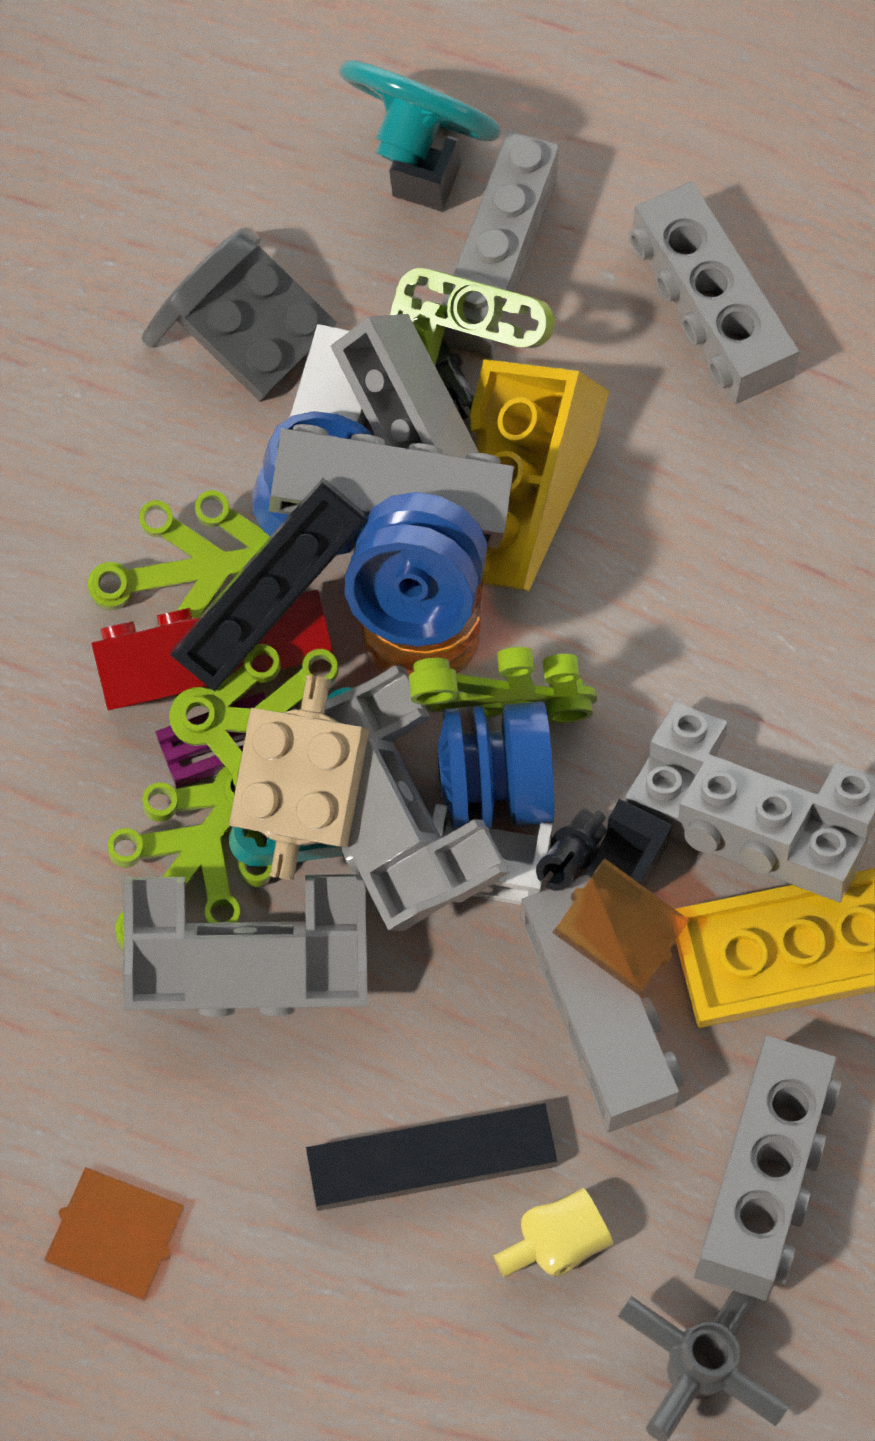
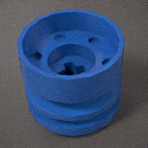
[437,702,554,831]

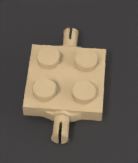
[229,675,370,880]

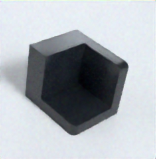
[389,136,461,212]
[586,799,672,903]

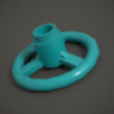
[339,60,501,166]

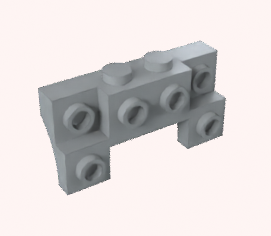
[324,665,510,931]
[625,702,875,903]
[123,874,367,1017]

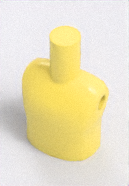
[493,1188,613,1278]

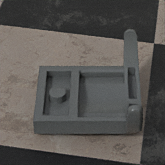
[142,227,337,401]

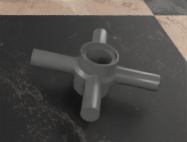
[618,1291,789,1441]

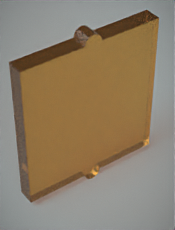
[552,858,689,995]
[44,1167,184,1301]

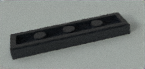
[170,477,368,692]
[306,1103,558,1211]

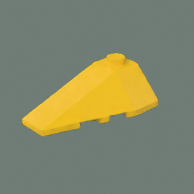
[470,359,610,592]

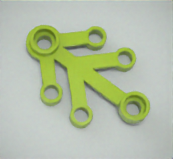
[87,490,270,618]
[169,644,397,787]
[408,647,597,723]
[107,767,272,951]

